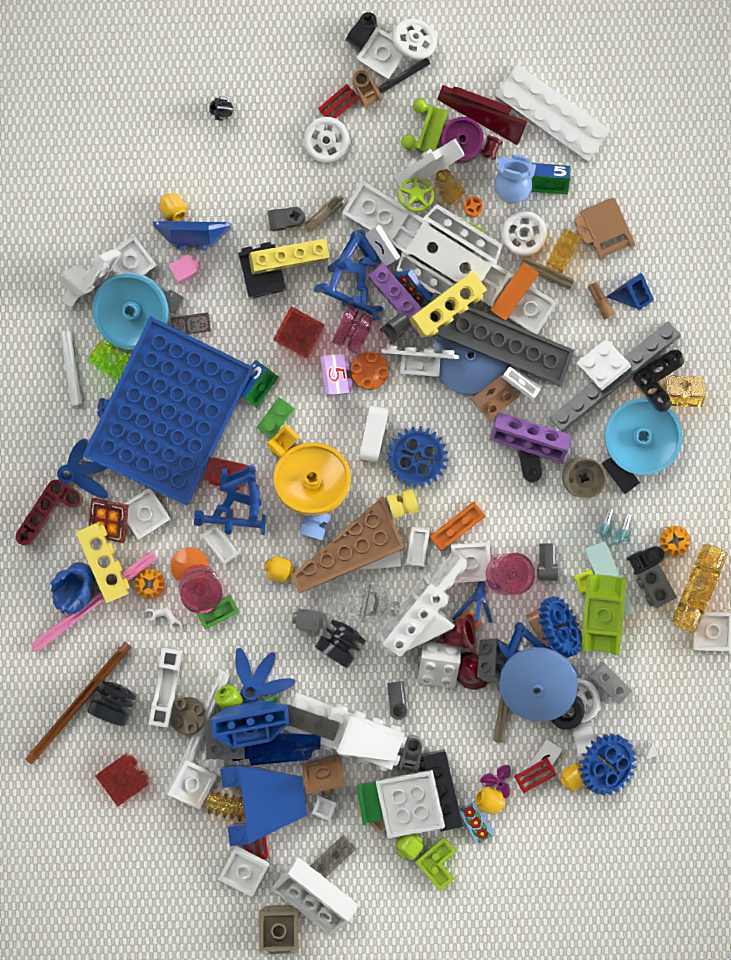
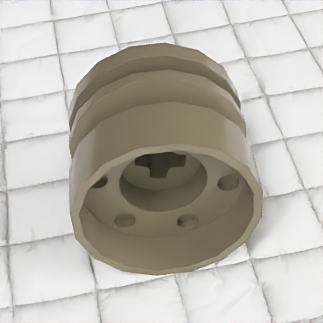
[562,457,607,499]

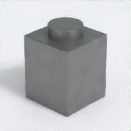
[292,608,321,631]

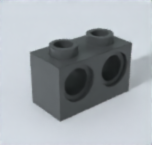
[636,564,677,608]
[477,638,508,683]

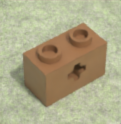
[471,375,519,420]

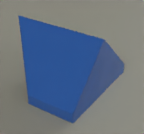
[606,273,654,311]

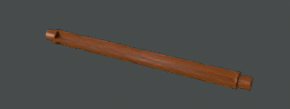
[26,642,131,764]

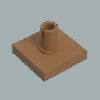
[301,755,345,796]

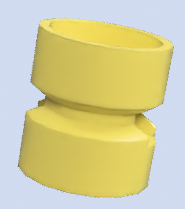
[387,488,419,519]

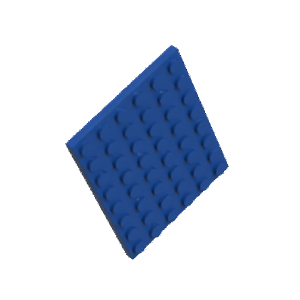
[82,316,254,506]

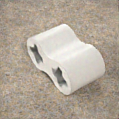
[571,722,599,761]

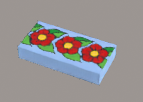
[459,801,494,844]

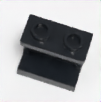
[238,242,287,299]

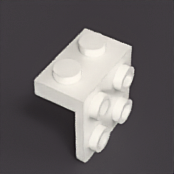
[417,641,461,688]

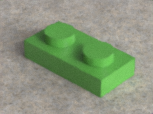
[256,397,295,439]
[196,595,239,630]

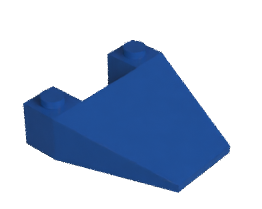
[220,764,307,846]

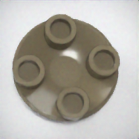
[170,697,206,735]

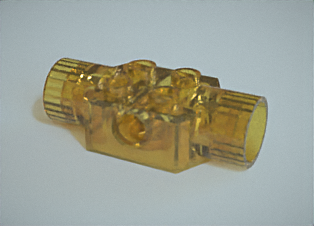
[671,544,728,632]

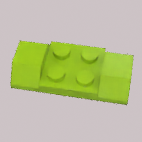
[581,574,626,656]

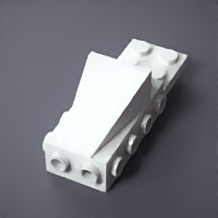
[377,549,467,657]
[284,692,407,771]

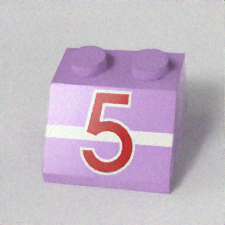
[320,355,352,397]

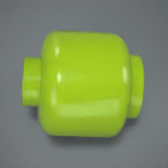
[214,685,243,710]
[395,833,423,861]

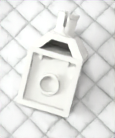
[61,249,121,306]

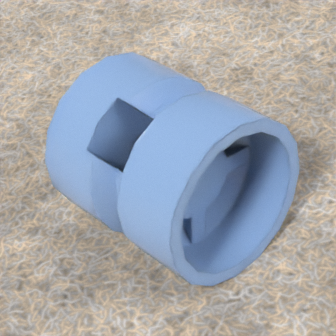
[299,513,330,540]

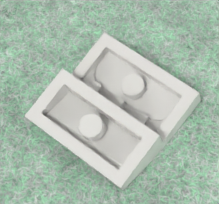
[502,366,542,401]

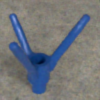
[452,582,492,623]

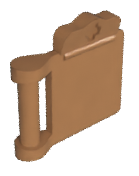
[574,198,636,260]

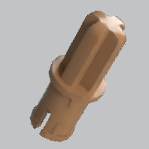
[588,282,615,320]

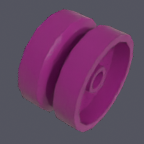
[441,117,484,164]

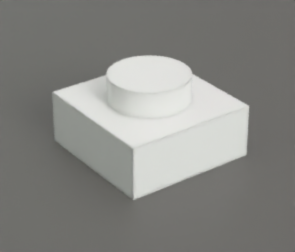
[312,795,337,821]

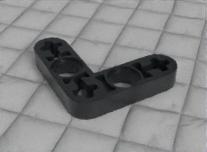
[633,350,684,412]

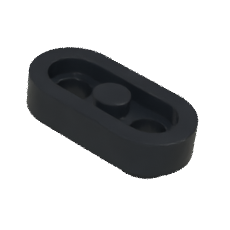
[519,450,542,482]

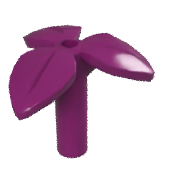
[480,765,511,798]

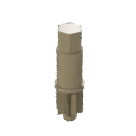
[304,195,344,232]

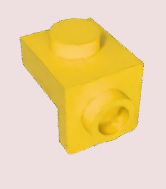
[266,424,300,457]

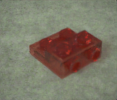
[95,752,149,807]

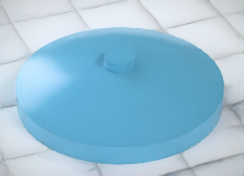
[92,272,169,350]
[604,398,682,475]

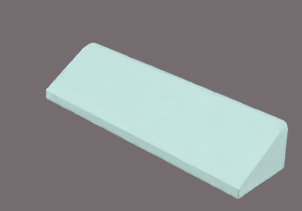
[584,541,634,616]

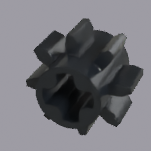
[209,96,233,121]

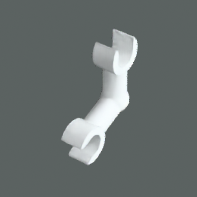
[144,607,183,632]

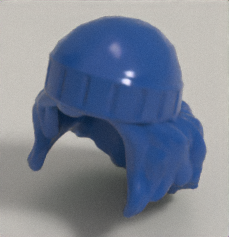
[50,562,96,614]

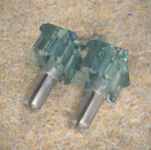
[595,508,632,548]

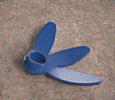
[57,438,108,499]
[235,648,295,703]

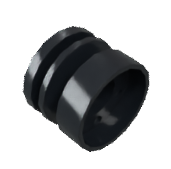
[315,619,366,668]
[87,680,137,726]

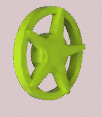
[398,177,434,212]

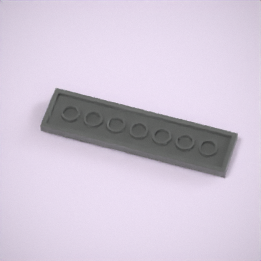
[430,292,574,386]

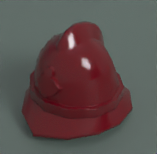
[442,614,476,652]
[457,652,488,690]

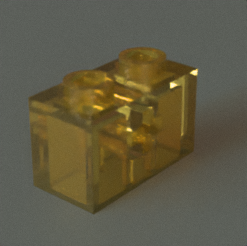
[545,228,582,274]
[663,375,706,407]

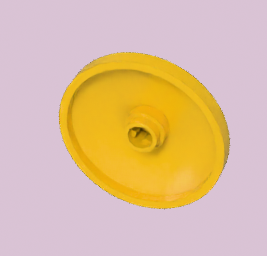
[274,442,351,516]

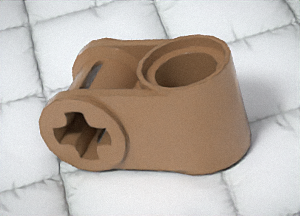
[352,70,383,109]
[526,609,548,645]

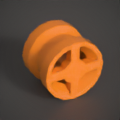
[463,196,483,218]

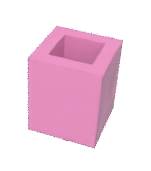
[169,254,200,284]

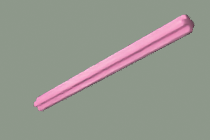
[31,552,157,652]

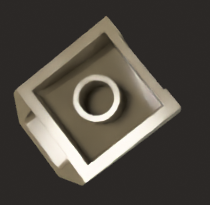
[259,905,299,955]

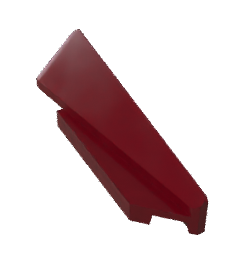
[437,85,527,145]

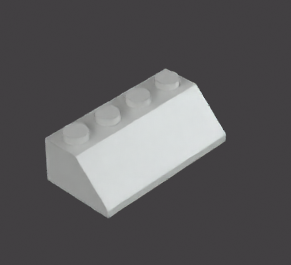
[271,857,358,936]

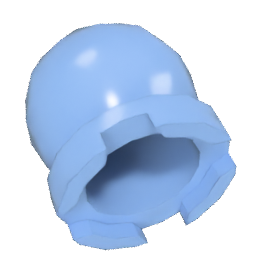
[494,154,536,204]

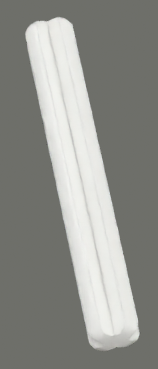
[60,330,82,406]

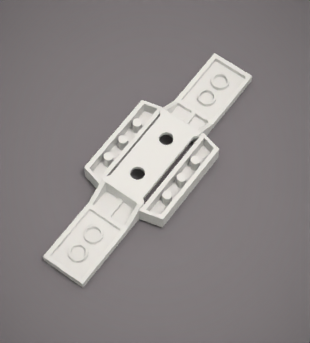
[342,180,558,334]

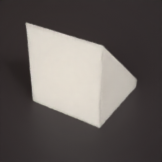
[645,741,658,759]

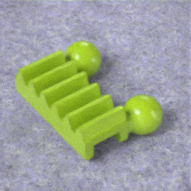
[401,98,449,152]

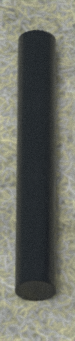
[378,58,431,93]

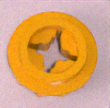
[660,526,690,556]
[134,569,165,599]

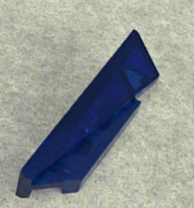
[232,733,321,766]

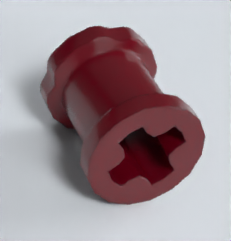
[480,135,503,160]

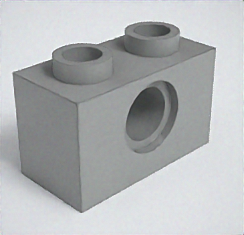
[589,662,632,704]

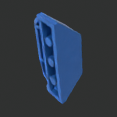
[153,221,231,250]
[210,700,290,749]

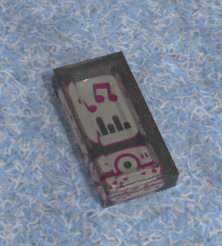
[170,312,211,335]

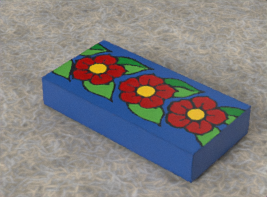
[395,269,431,304]

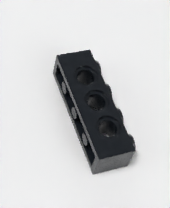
[420,749,463,832]

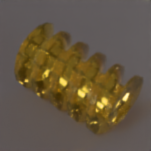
[205,789,244,822]

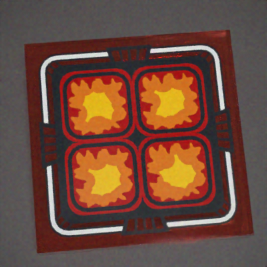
[89,498,129,543]

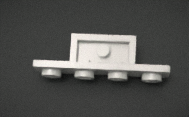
[394,139,465,189]
[381,346,459,376]

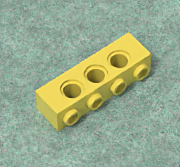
[248,239,330,275]
[409,271,487,338]
[76,522,131,603]

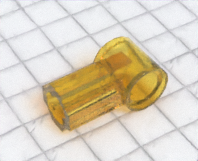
[435,169,465,205]

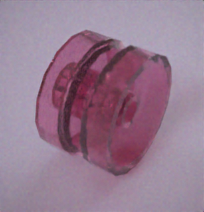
[332,305,374,354]
[485,553,535,596]
[178,564,223,614]

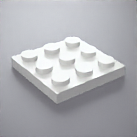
[375,770,445,838]

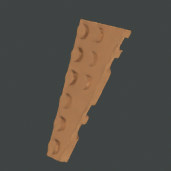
[291,496,405,594]

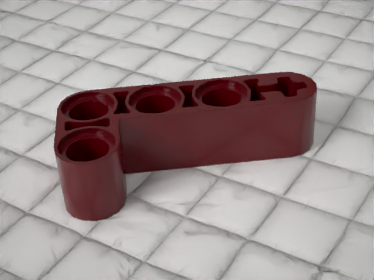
[15,480,83,545]

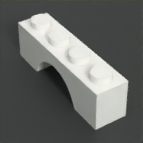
[149,646,183,728]

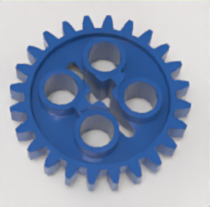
[387,426,449,488]
[538,596,582,658]
[579,733,637,796]

